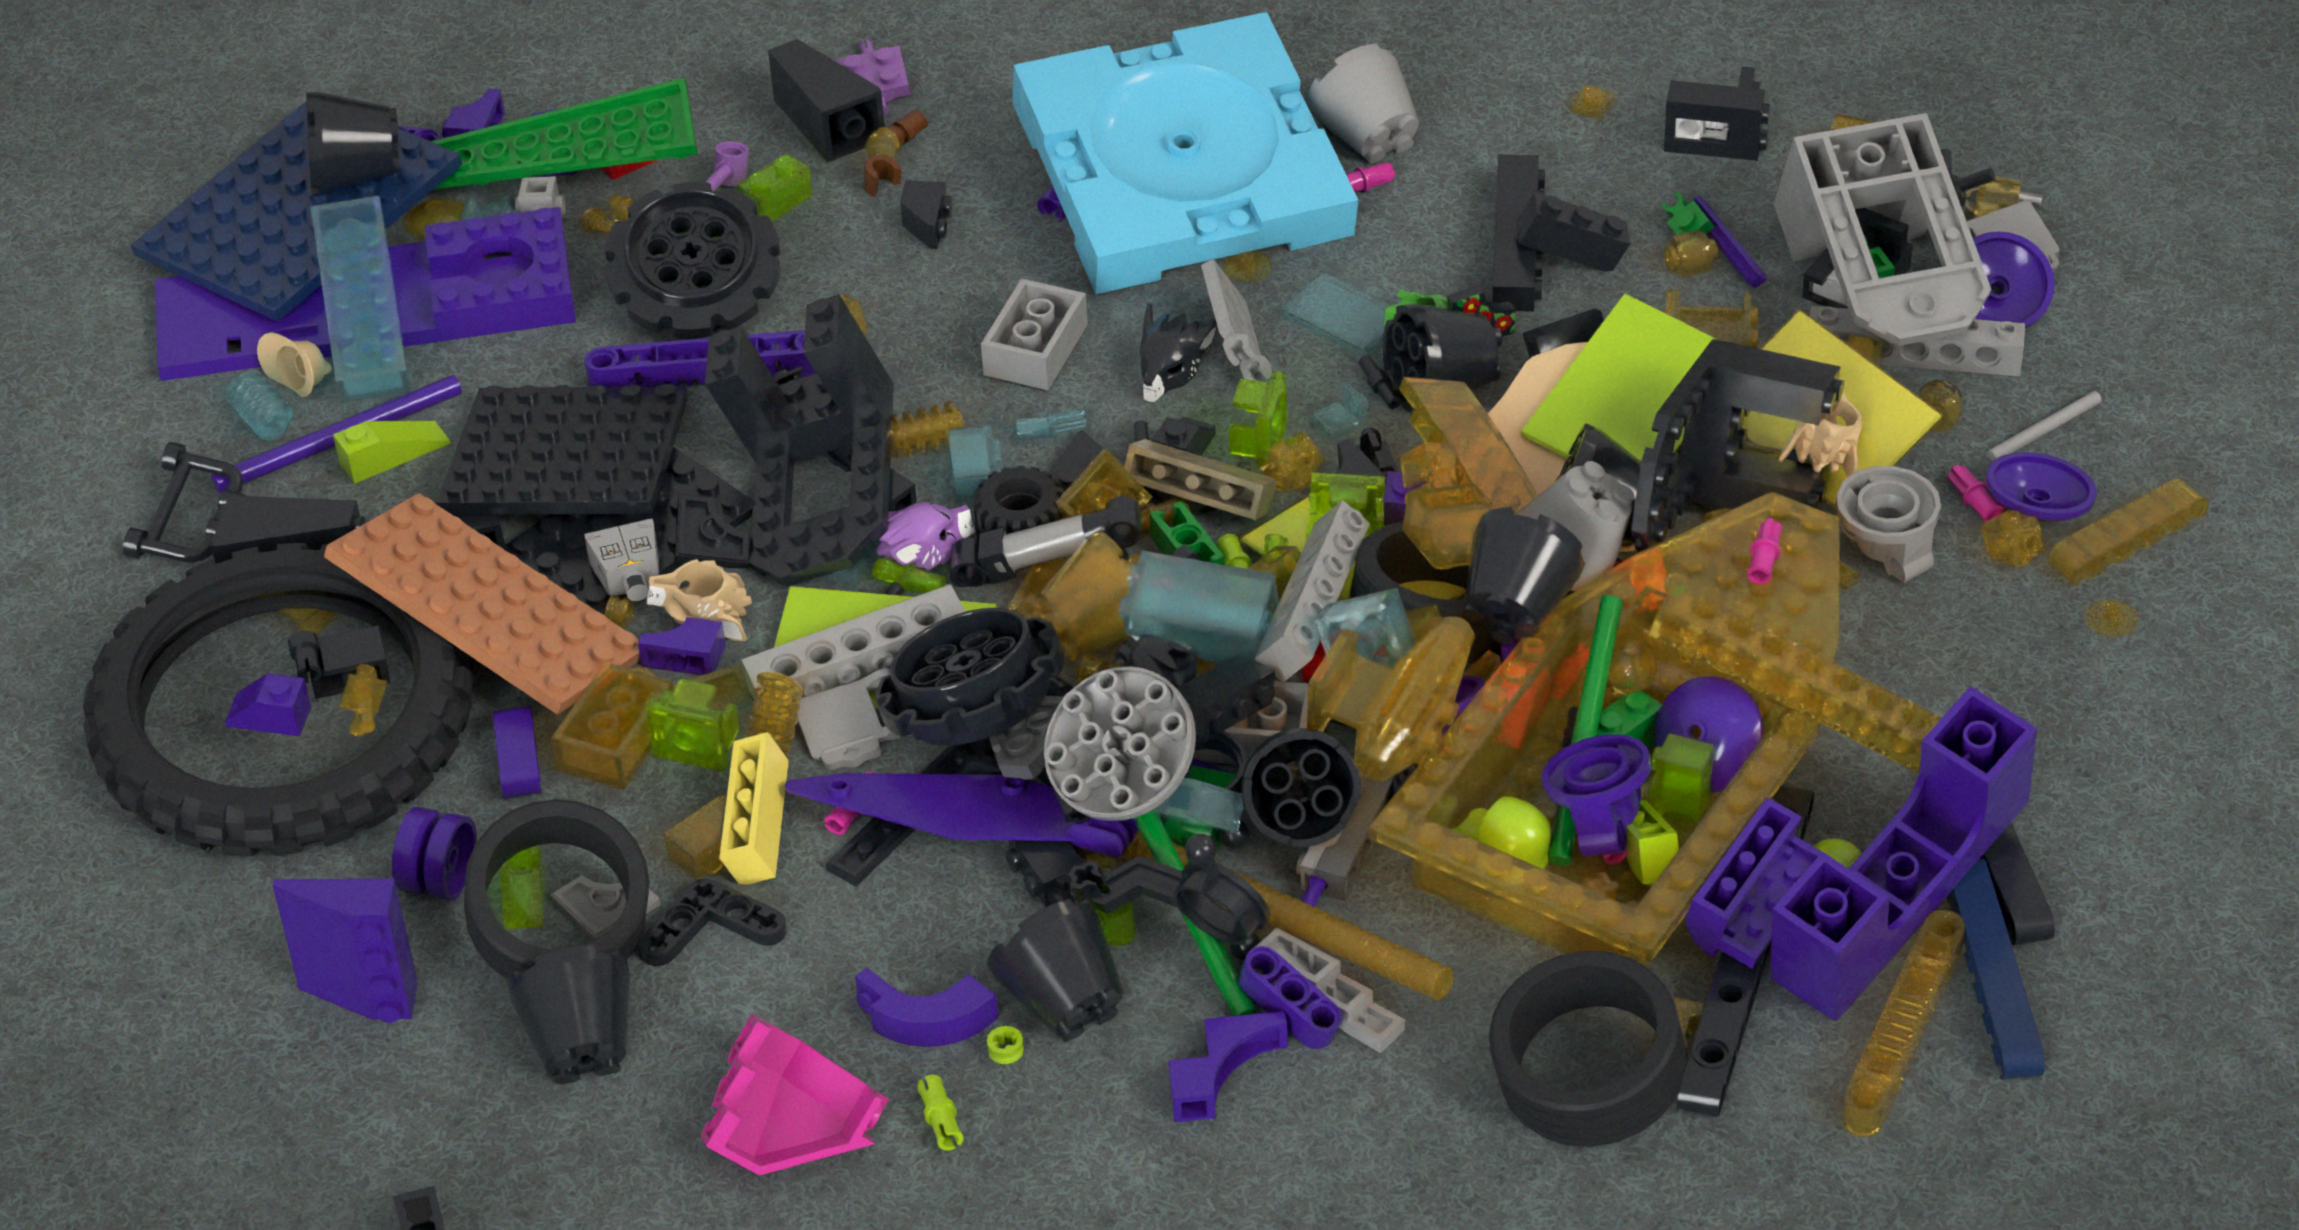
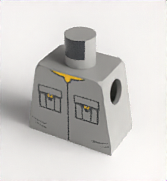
[584,519,660,601]

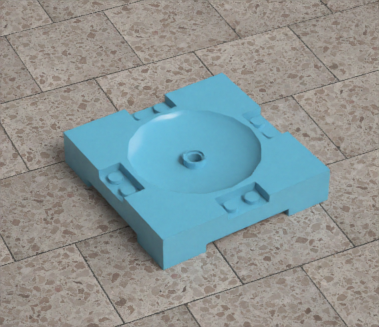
[1012,12,1359,294]

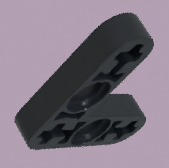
[639,879,787,966]

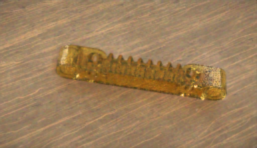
[1842,910,1965,1137]

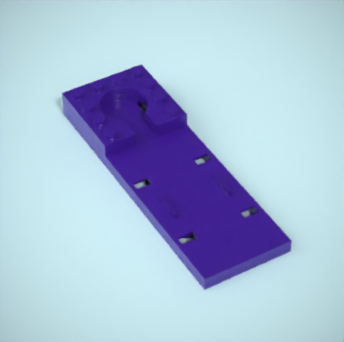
[155,207,576,381]

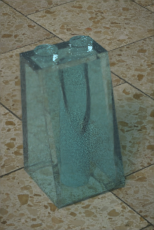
[1118,551,1279,664]

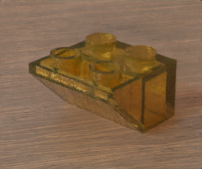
[1402,483,1493,569]

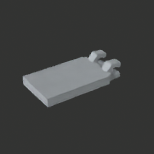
[1201,259,1273,388]

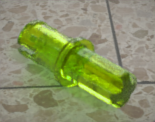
[872,558,946,594]

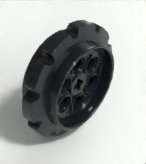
[604,182,781,339]
[875,608,1065,746]

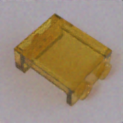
[1665,289,1758,348]

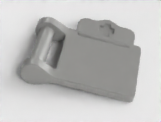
[1967,200,2060,273]
[792,668,913,770]

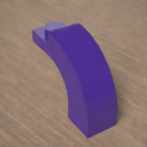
[855,967,998,1047]

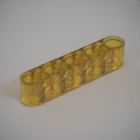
[2048,478,2209,586]

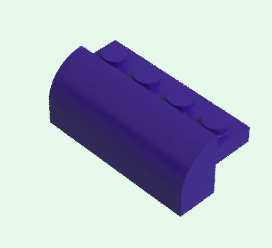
[1686,797,1829,969]

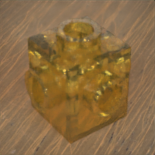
[1260,431,1325,493]
[1980,510,2045,567]

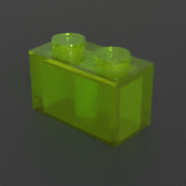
[737,153,812,222]
[1649,733,1714,826]

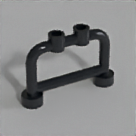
[123,442,246,563]

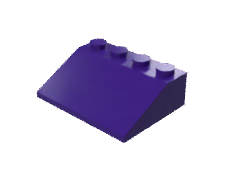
[272,878,418,1022]

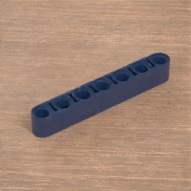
[1947,858,2045,1080]

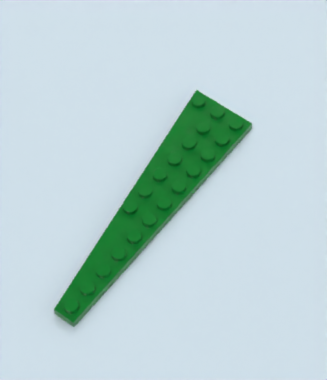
[431,78,698,190]

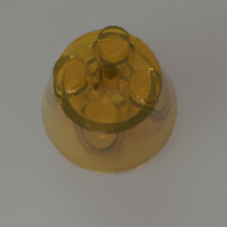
[1029,531,1161,662]

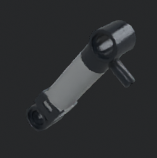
[950,496,1142,587]

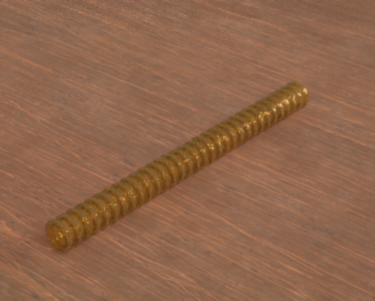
[1125,829,1454,1001]

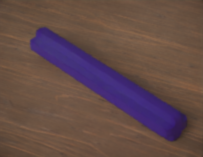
[1688,196,1766,288]

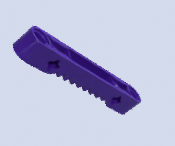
[584,330,816,387]

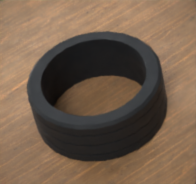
[1348,520,1503,666]
[464,799,650,980]
[1489,951,1687,1147]

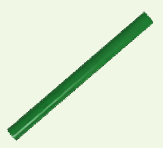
[1548,595,1623,866]
[1134,809,1257,1016]

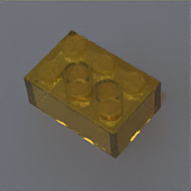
[551,662,677,790]

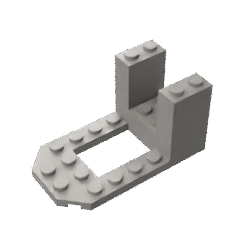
[1774,113,1991,346]

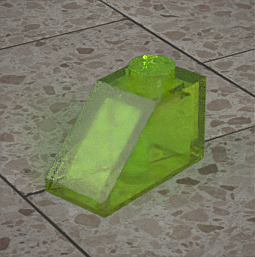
[500,845,546,930]

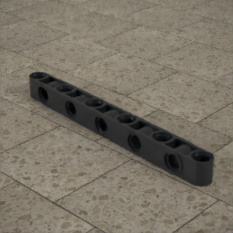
[1677,783,1815,1117]

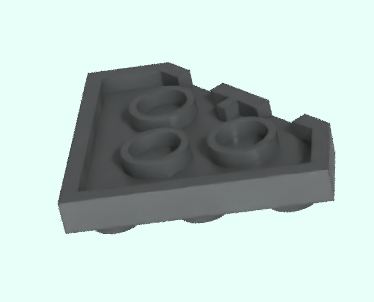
[989,696,1064,780]

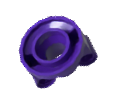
[1542,734,1651,857]

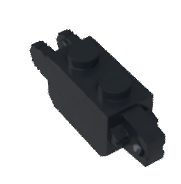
[1006,840,1082,907]

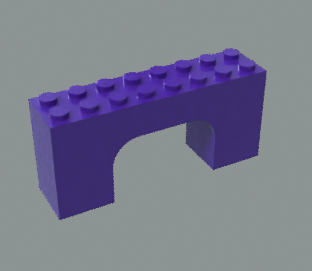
[1771,686,2037,1021]

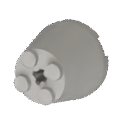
[1306,44,1419,164]
[1517,461,1635,596]

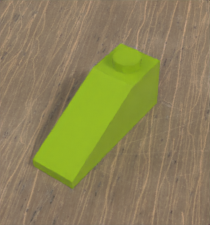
[333,421,451,484]
[1626,799,1682,887]

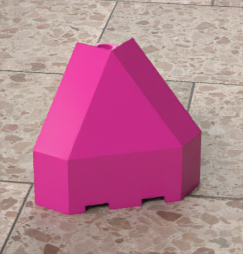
[701,1013,889,1175]

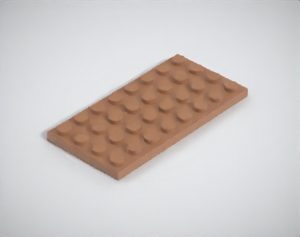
[324,493,641,715]

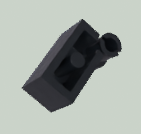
[288,625,391,699]

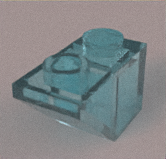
[1154,778,1244,834]

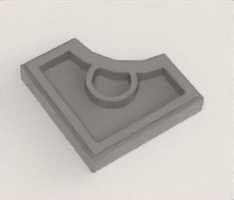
[550,875,661,941]

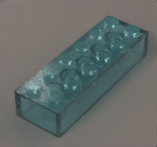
[310,196,411,403]

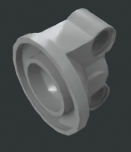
[1836,466,1941,585]

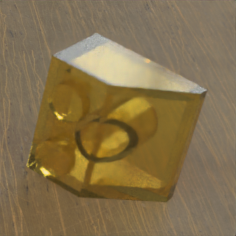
[1055,448,1152,551]

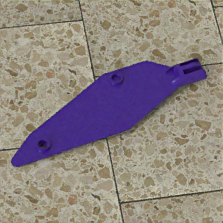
[785,773,1137,858]

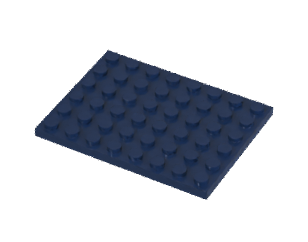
[131,101,462,322]

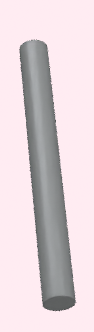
[1986,391,2102,461]

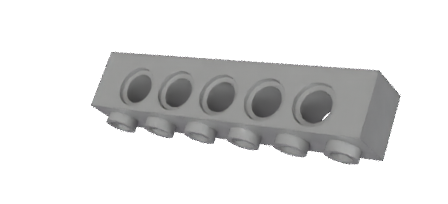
[1810,306,2025,376]
[1255,500,1370,682]
[741,584,966,715]

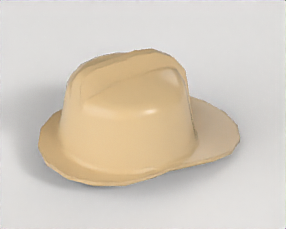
[257,332,332,398]

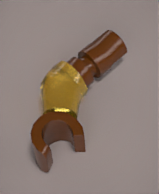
[863,110,928,197]

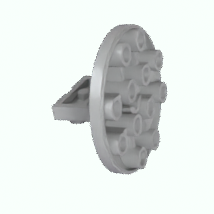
[1044,667,1196,821]

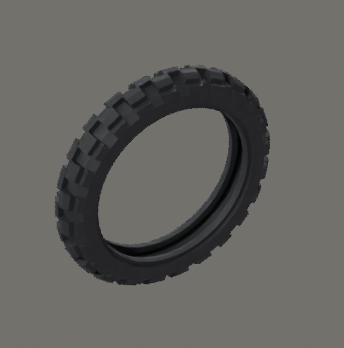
[83,543,474,857]

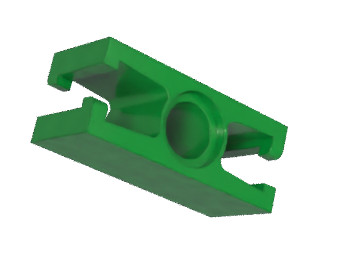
[1149,501,1225,589]

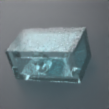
[948,425,1004,502]

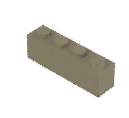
[1122,439,1277,520]

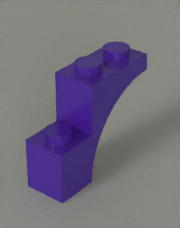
[1168,1011,1288,1122]

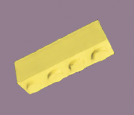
[719,732,789,884]

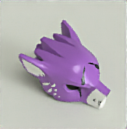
[875,501,976,571]

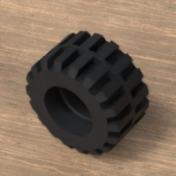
[973,466,1066,540]

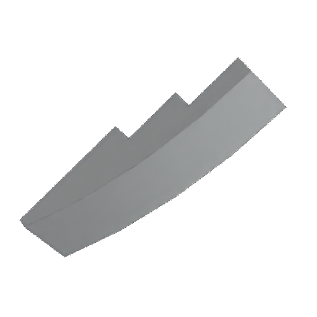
[1254,928,1405,1053]

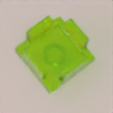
[1229,371,1288,471]
[1306,472,1385,561]
[646,679,739,772]

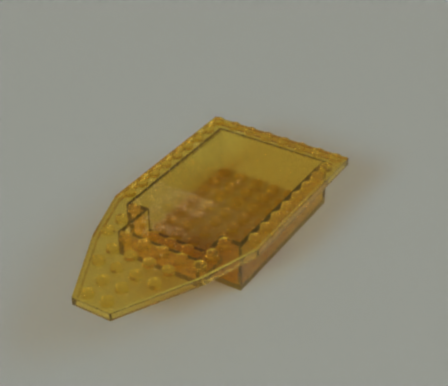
[1369,492,1839,967]

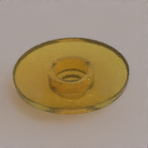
[404,198,471,241]

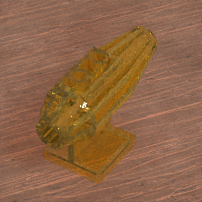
[1307,617,1475,782]

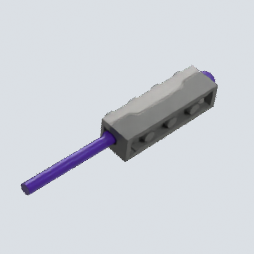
[1262,757,1399,975]

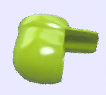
[1451,796,1551,884]

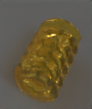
[891,401,966,459]
[746,672,803,756]

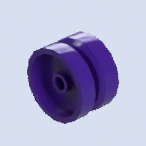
[392,807,477,900]

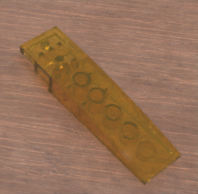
[1399,377,1538,529]

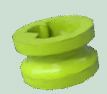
[987,1026,1024,1064]

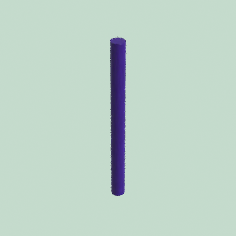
[211,375,462,494]

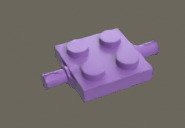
[836,40,911,116]

